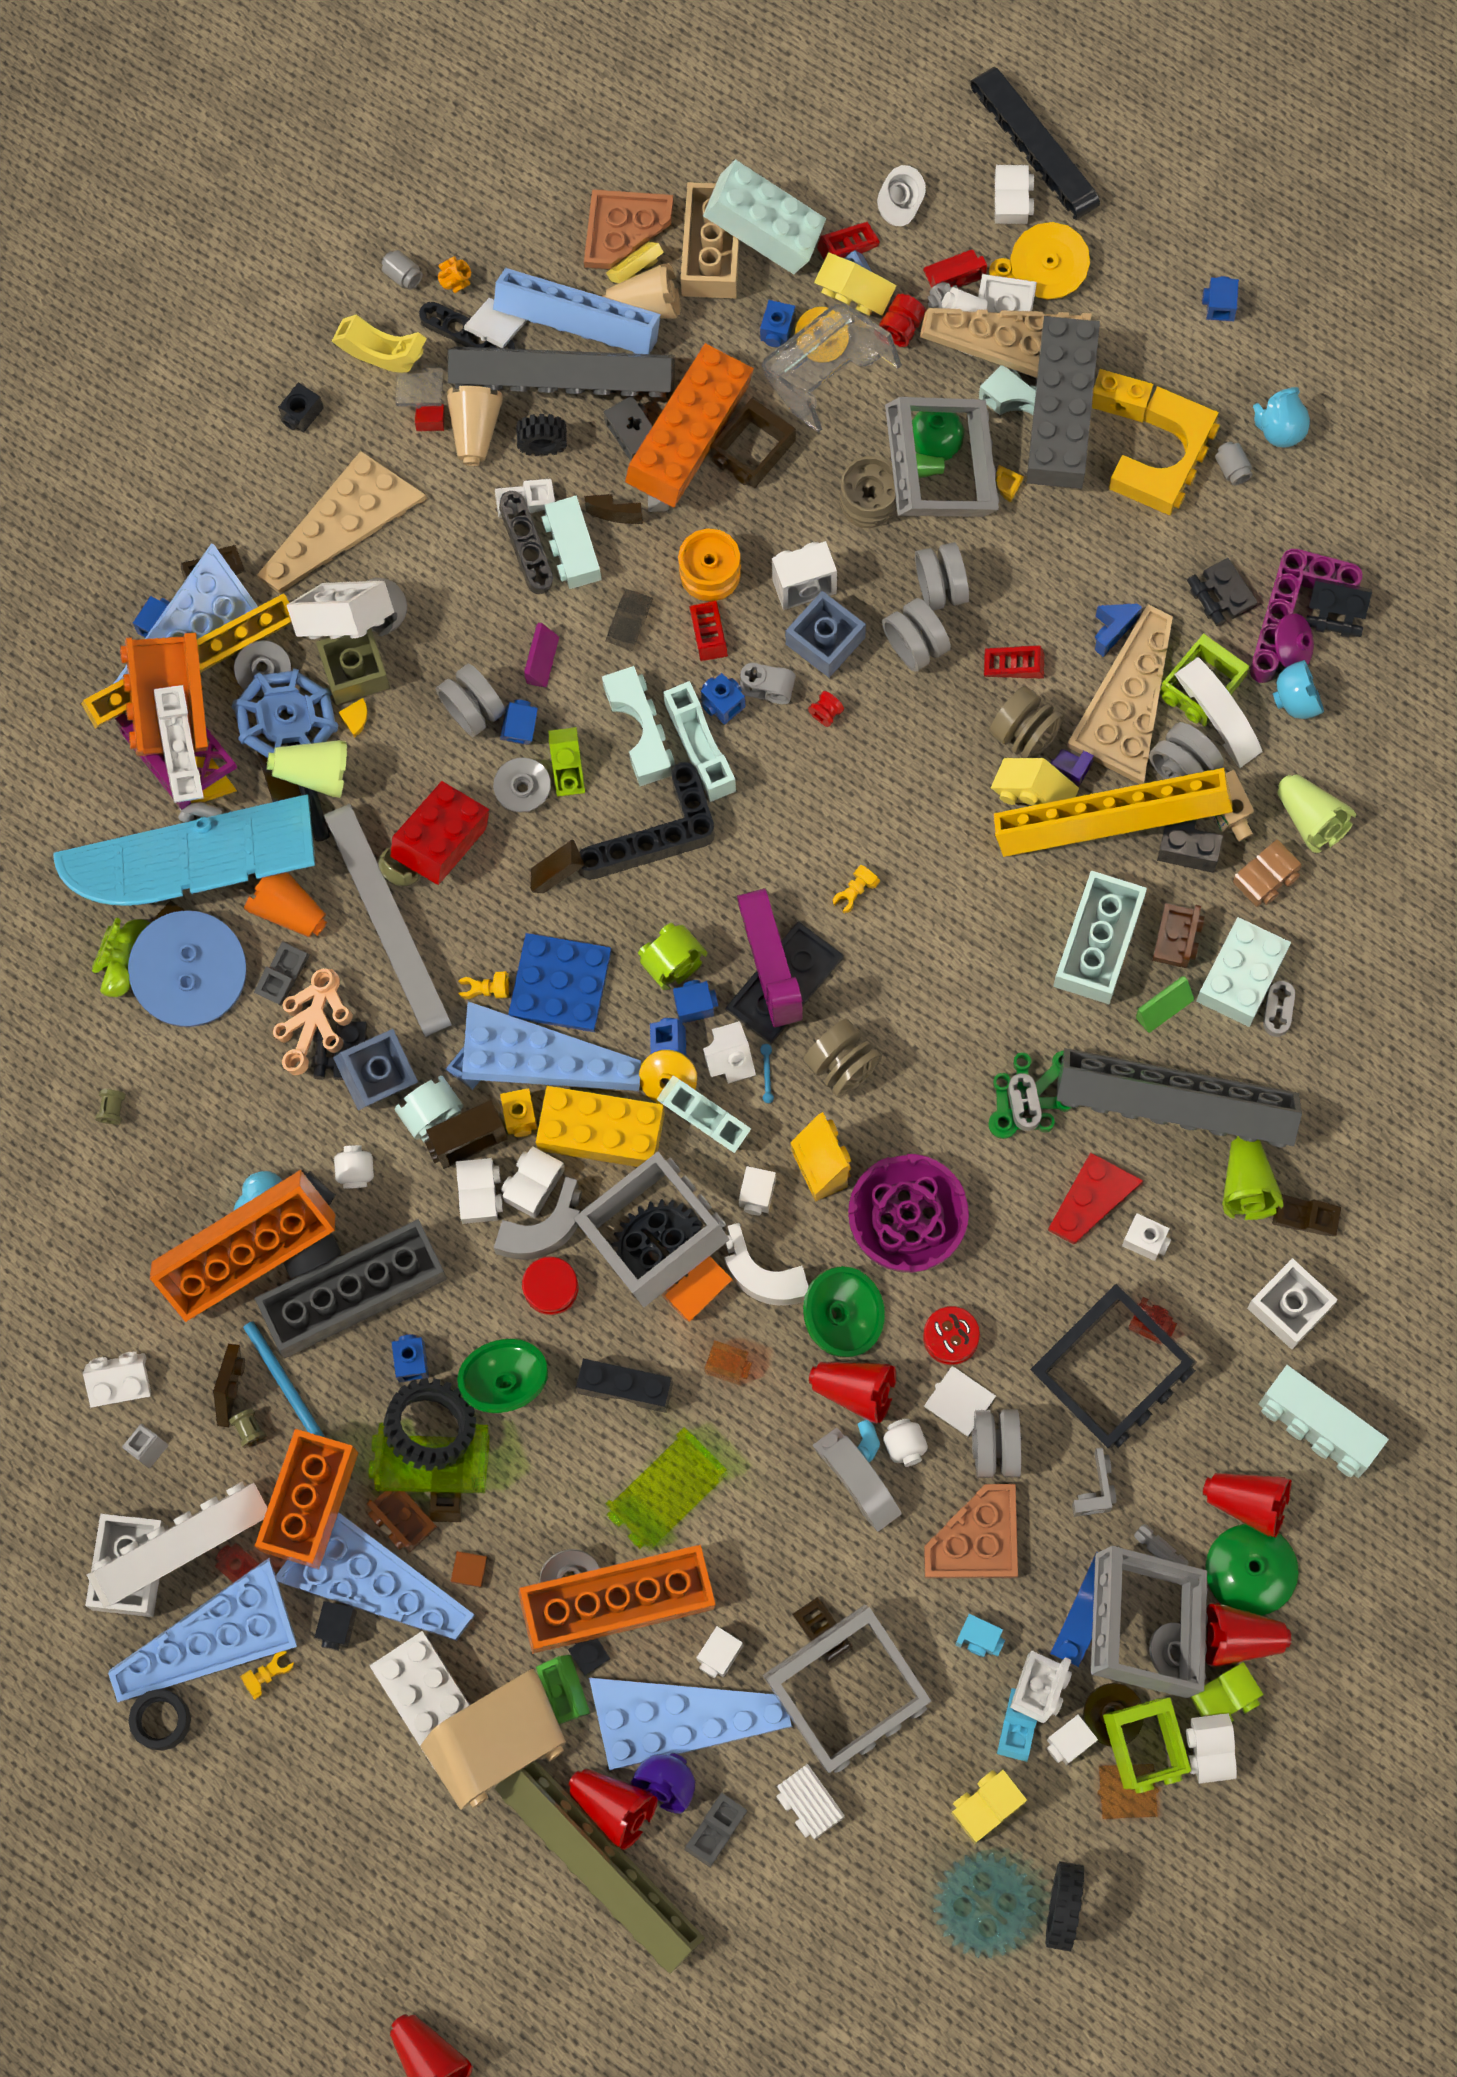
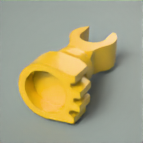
[833,864,880,914]
[458,971,509,999]
[240,1651,294,1700]

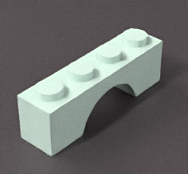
[979,365,1036,415]
[602,666,675,786]
[663,681,736,802]

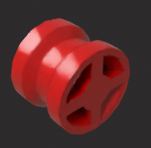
[808,691,844,727]

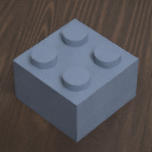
[785,591,866,678]
[333,1029,418,1111]

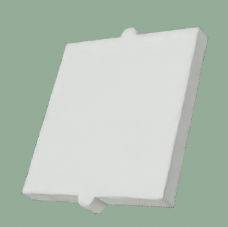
[464,298,527,348]
[924,1366,996,1437]

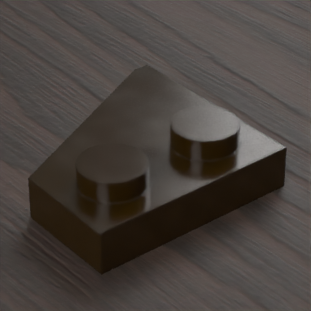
[213,1343,245,1428]

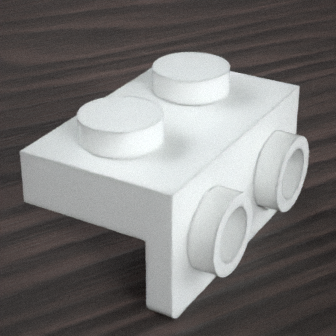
[83,1352,151,1407]
[1010,1651,1072,1723]

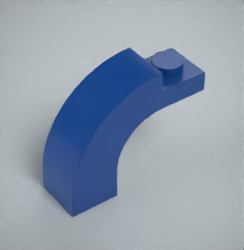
[1050,1551,1098,1667]

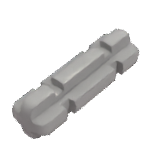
[1134,1524,1189,1565]

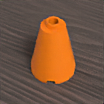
[244,872,328,938]

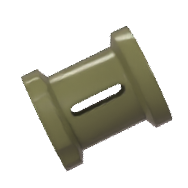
[95,1089,126,1125]
[229,1408,267,1448]

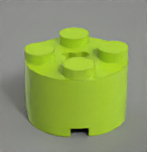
[638,922,708,991]

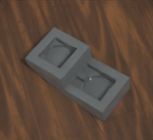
[254,941,310,1005]
[684,1792,747,1868]

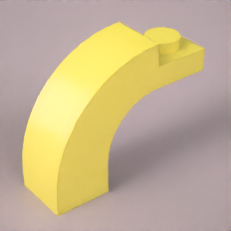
[331,315,427,373]

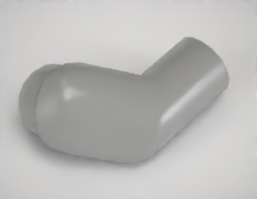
[178,802,222,822]

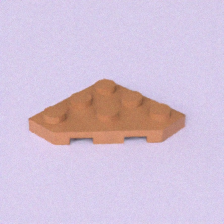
[584,190,674,269]
[924,1484,1018,1579]

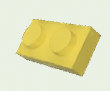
[606,241,664,283]

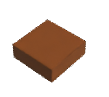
[451,1551,488,1588]

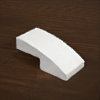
[495,479,555,518]

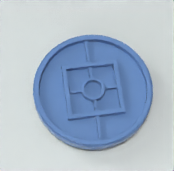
[128,911,247,1027]

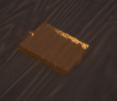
[1097,1764,1159,1819]

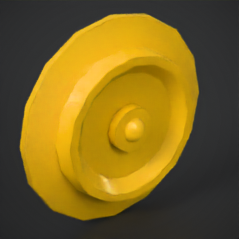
[1010,222,1090,300]

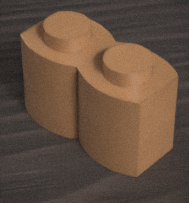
[1233,839,1302,907]

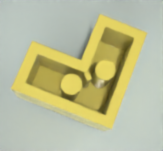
[814,252,897,316]
[991,758,1079,806]
[951,1770,1027,1844]

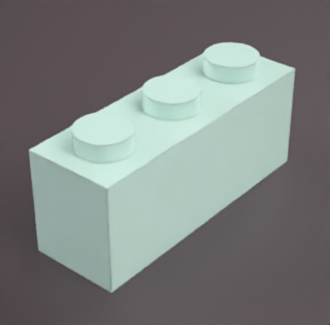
[541,495,602,589]

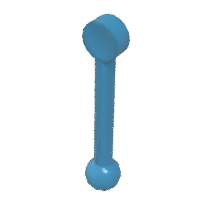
[760,1044,774,1104]

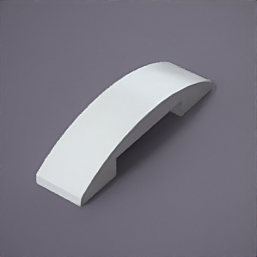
[1174,657,1263,768]
[154,685,203,803]

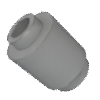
[382,250,423,290]
[1215,442,1253,486]

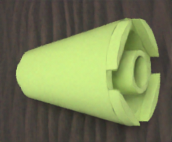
[267,740,347,798]
[1277,774,1356,853]

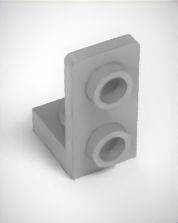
[1072,1448,1116,1517]

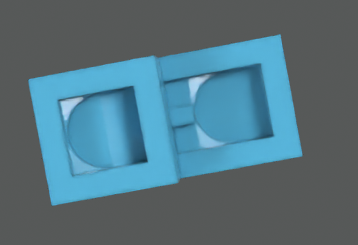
[997,1688,1037,1762]

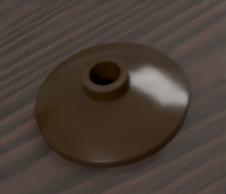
[1083,1683,1144,1747]

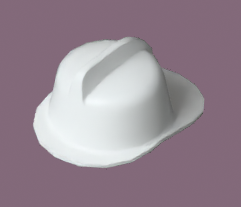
[877,165,925,226]

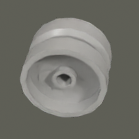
[915,542,969,611]
[882,598,951,672]
[435,663,506,737]
[1149,722,1224,779]
[972,1409,1021,1478]

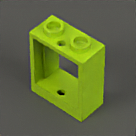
[1159,633,1249,726]
[1103,1697,1192,1794]

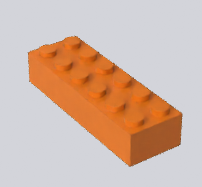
[625,343,754,508]
[150,1170,335,1322]
[518,1544,716,1654]

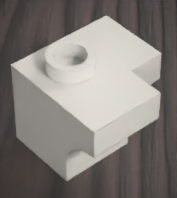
[703,1021,756,1084]

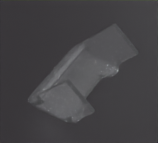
[762,303,902,432]

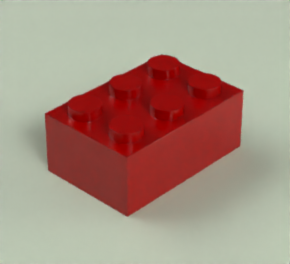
[390,781,490,885]

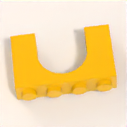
[1109,386,1220,515]

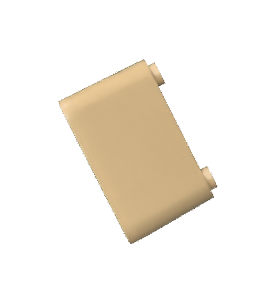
[420,1669,566,1810]

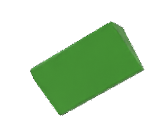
[1136,976,1194,1033]
[536,1655,590,1725]

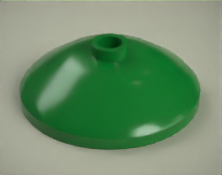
[803,1266,885,1358]
[457,1339,548,1413]
[1205,1524,1299,1616]

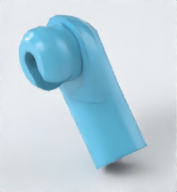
[857,1420,880,1462]

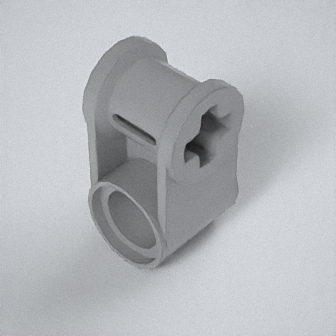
[740,663,796,704]

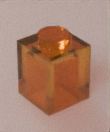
[704,1340,753,1385]

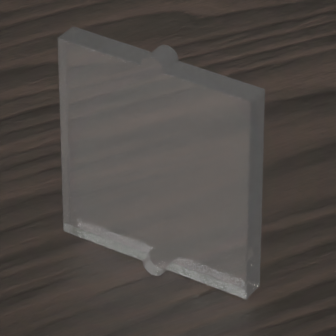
[396,362,444,409]

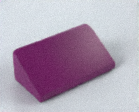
[524,622,559,687]

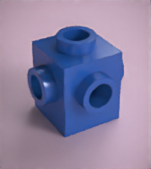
[701,673,746,725]

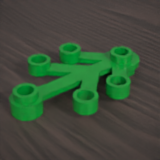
[988,1051,1073,1139]

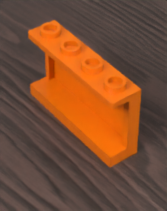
[120,633,208,756]

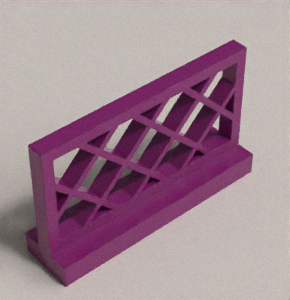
[115,713,237,810]

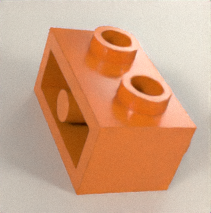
[662,1256,733,1322]

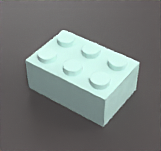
[1196,917,1291,1027]

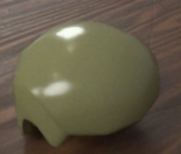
[378,848,421,886]

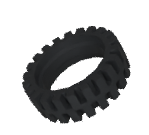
[383,1378,476,1471]

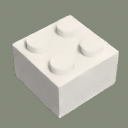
[772,541,837,610]
[1247,1258,1338,1349]

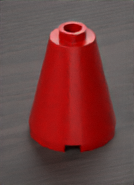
[809,1362,896,1424]
[1203,1473,1292,1538]
[1205,1603,1291,1666]
[568,1768,658,1850]
[390,2014,473,2077]

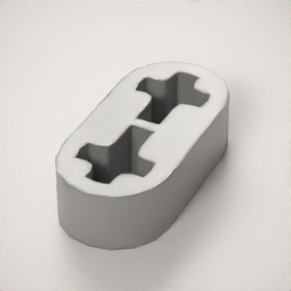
[1263,981,1295,1037]
[1008,1074,1041,1131]

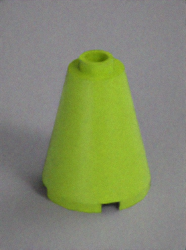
[1222,1136,1283,1220]

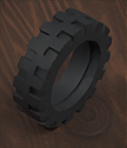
[1045,1861,1084,1952]

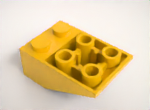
[790,1112,851,1202]

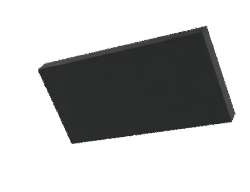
[725,921,844,1045]

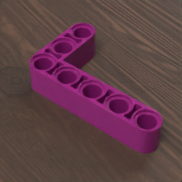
[1250,549,1363,683]
[737,888,803,1028]

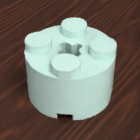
[394,1076,464,1143]

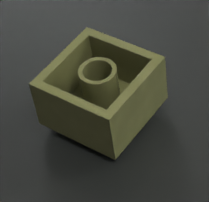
[316,628,390,705]

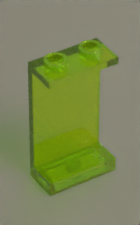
[368,1422,490,1493]
[605,1427,728,1551]

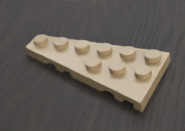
[920,308,1092,378]
[257,451,427,593]
[1067,604,1173,784]

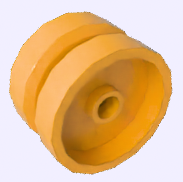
[678,528,741,602]

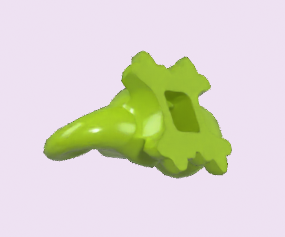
[91,917,151,997]

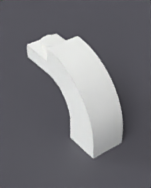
[724,1223,809,1306]

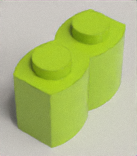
[1190,1662,1264,1722]

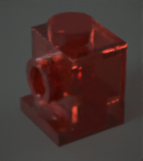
[1128,1297,1178,1345]
[215,1543,259,1583]

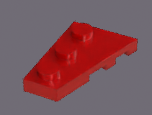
[1048,1153,1143,1244]

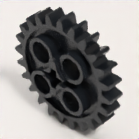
[610,1199,703,1284]

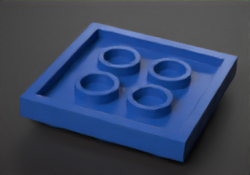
[508,933,612,1032]

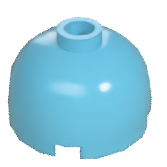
[1273,660,1324,719]

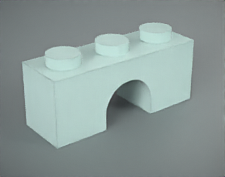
[656,1075,751,1153]

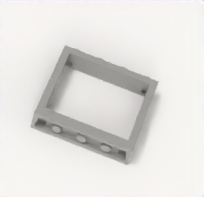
[885,397,999,517]
[573,1152,730,1307]
[1091,1546,1209,1698]
[762,1604,931,1773]

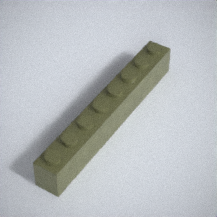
[495,1760,705,1974]

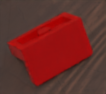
[924,250,987,288]

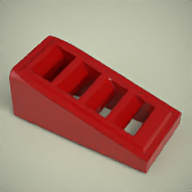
[817,221,880,261]
[689,600,728,661]
[984,645,1045,679]

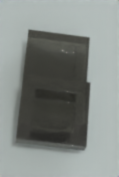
[605,589,653,651]

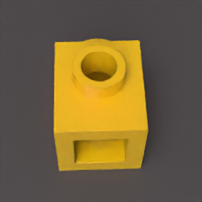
[500,1088,537,1137]

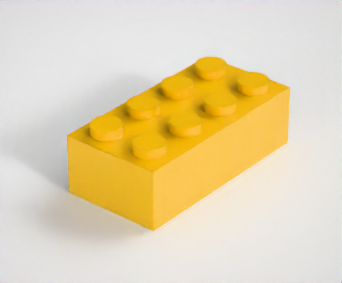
[536,1086,665,1167]

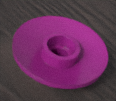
[1275,613,1314,667]

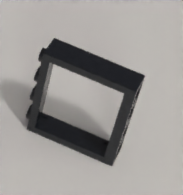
[1030,1283,1197,1449]

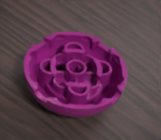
[848,1154,969,1273]

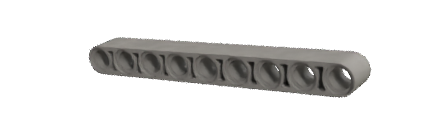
[324,803,452,1037]

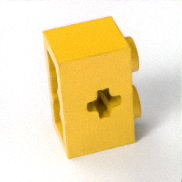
[1092,369,1153,423]

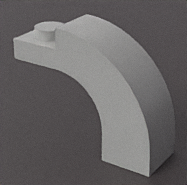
[494,1177,582,1260]
[813,1427,902,1532]

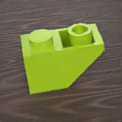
[548,727,585,797]

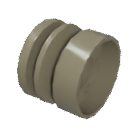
[839,456,897,528]
[989,686,1065,758]
[803,1019,882,1098]

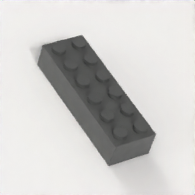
[1026,316,1100,489]
[254,1219,447,1359]

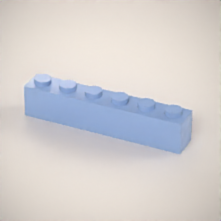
[493,268,661,354]

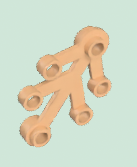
[273,969,353,1075]

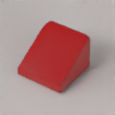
[415,404,444,431]

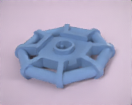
[232,668,339,758]

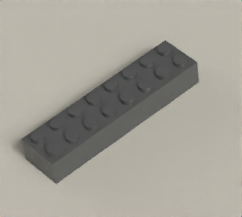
[448,347,675,397]
[1057,1048,1302,1147]

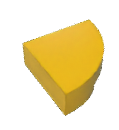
[996,465,1024,502]
[339,698,368,738]

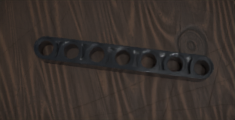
[970,67,1100,220]

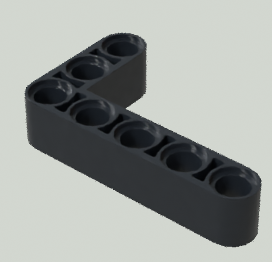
[579,762,715,880]

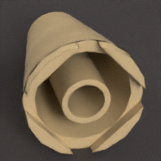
[602,263,681,319]
[447,386,503,466]

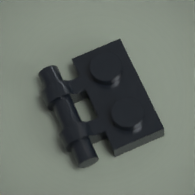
[1187,558,1258,626]
[1306,578,1372,638]
[311,1021,367,1080]

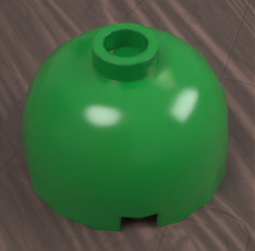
[912,411,965,461]

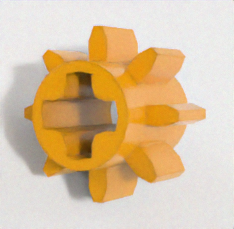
[438,256,471,293]

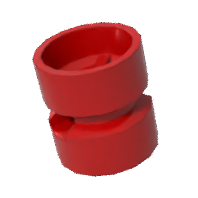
[877,294,926,347]

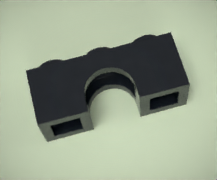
[576,1358,673,1413]

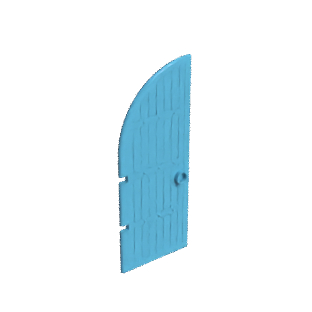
[53,794,315,906]

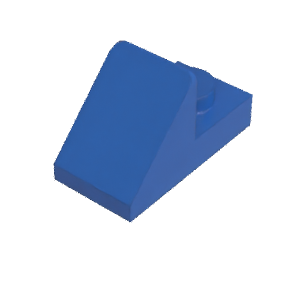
[1095,604,1142,657]

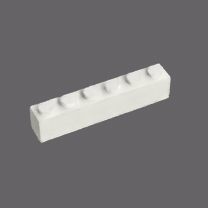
[86,1482,267,1607]

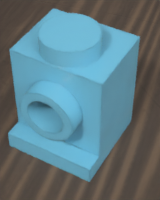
[955,1614,1005,1657]

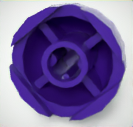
[631,1753,695,1814]

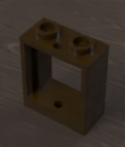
[710,398,796,489]
[424,1100,508,1169]

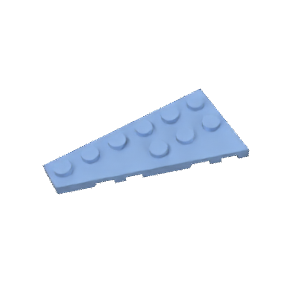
[113,543,258,684]
[462,1001,641,1091]
[276,1512,475,1641]
[108,1557,297,1702]
[589,1678,792,1771]

